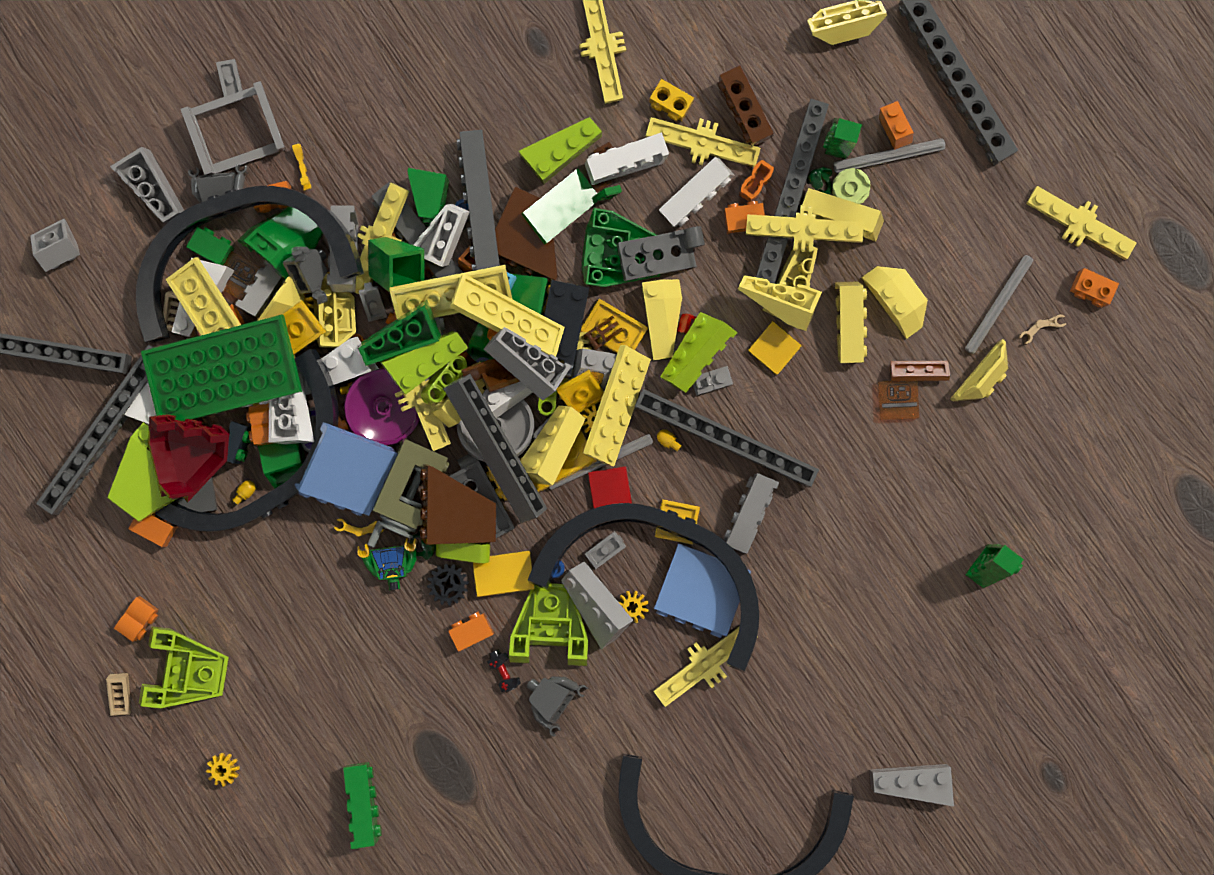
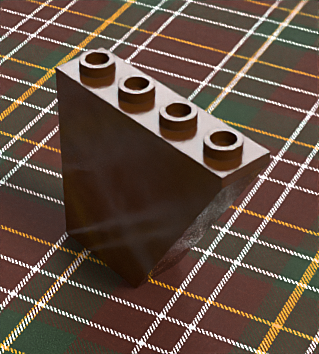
[495,187,558,284]
[420,464,496,545]

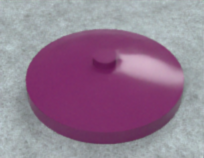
[344,368,420,445]

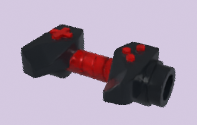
[487,649,521,693]

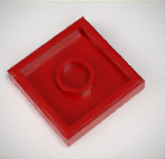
[588,466,632,508]

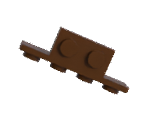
[461,358,521,392]

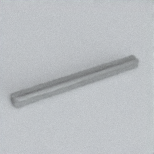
[834,138,945,173]
[965,255,1033,354]
[549,434,653,490]

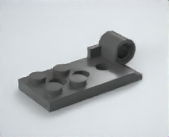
[616,226,705,281]
[450,454,515,538]

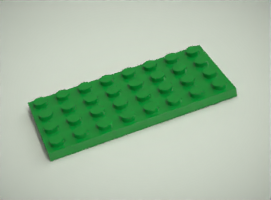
[141,315,302,421]

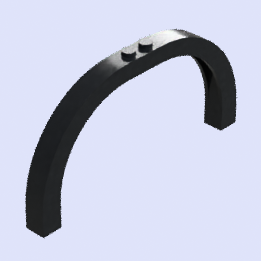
[136,186,364,343]
[117,349,339,531]
[528,503,759,673]
[619,753,854,875]

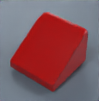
[677,314,697,334]

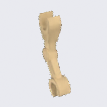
[1018,315,1066,344]

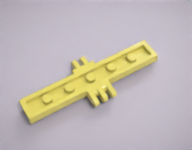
[579,0,626,104]
[646,117,761,167]
[355,183,409,294]
[1026,186,1136,260]
[746,205,864,252]
[395,380,451,451]
[654,626,740,707]

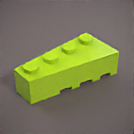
[519,117,602,184]
[660,312,737,393]
[379,331,468,395]

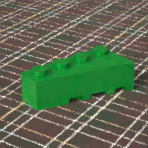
[823,118,862,160]
[358,300,441,366]
[965,544,1024,588]
[343,762,382,849]

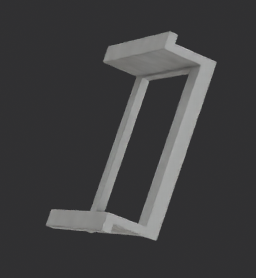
[181,81,285,175]

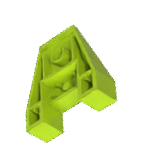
[108,422,176,522]
[509,583,588,666]
[139,626,229,708]

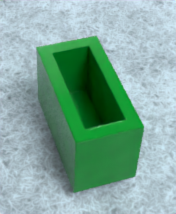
[186,227,235,266]

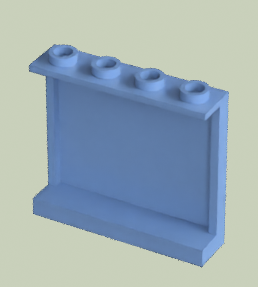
[295,422,398,516]
[654,543,751,638]

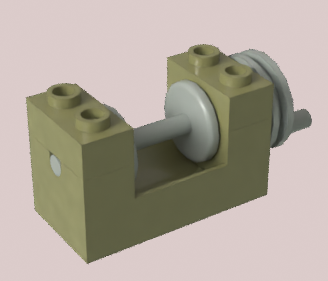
[367,438,449,547]

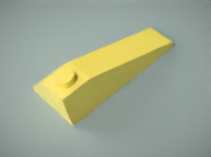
[738,276,822,331]
[642,279,682,361]

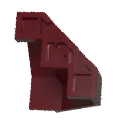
[148,414,229,503]

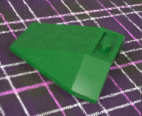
[237,207,323,280]
[581,208,662,287]

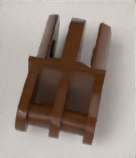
[584,315,624,351]

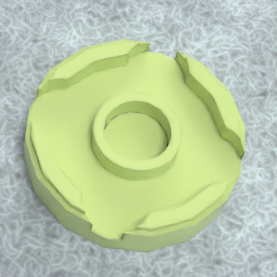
[832,168,870,204]

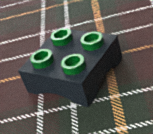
[227,421,252,465]

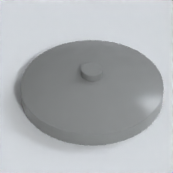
[457,390,534,462]

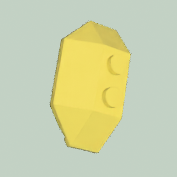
[807,0,887,45]
[862,266,928,339]
[313,275,356,348]
[257,276,304,321]
[950,339,1008,401]

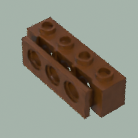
[717,65,774,147]

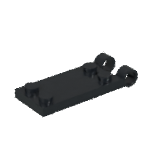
[544,280,589,379]

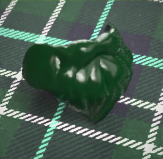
[806,166,832,194]
[409,529,436,560]

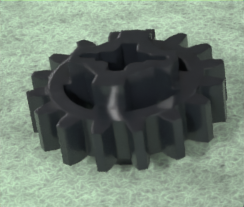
[427,564,469,606]

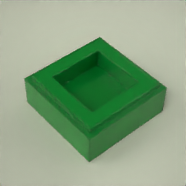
[596,185,622,201]

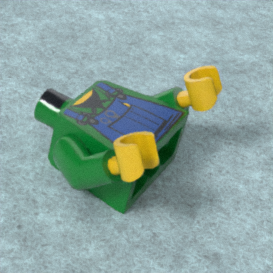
[357,538,417,590]

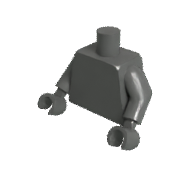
[188,164,248,218]
[282,247,327,305]
[527,676,588,737]

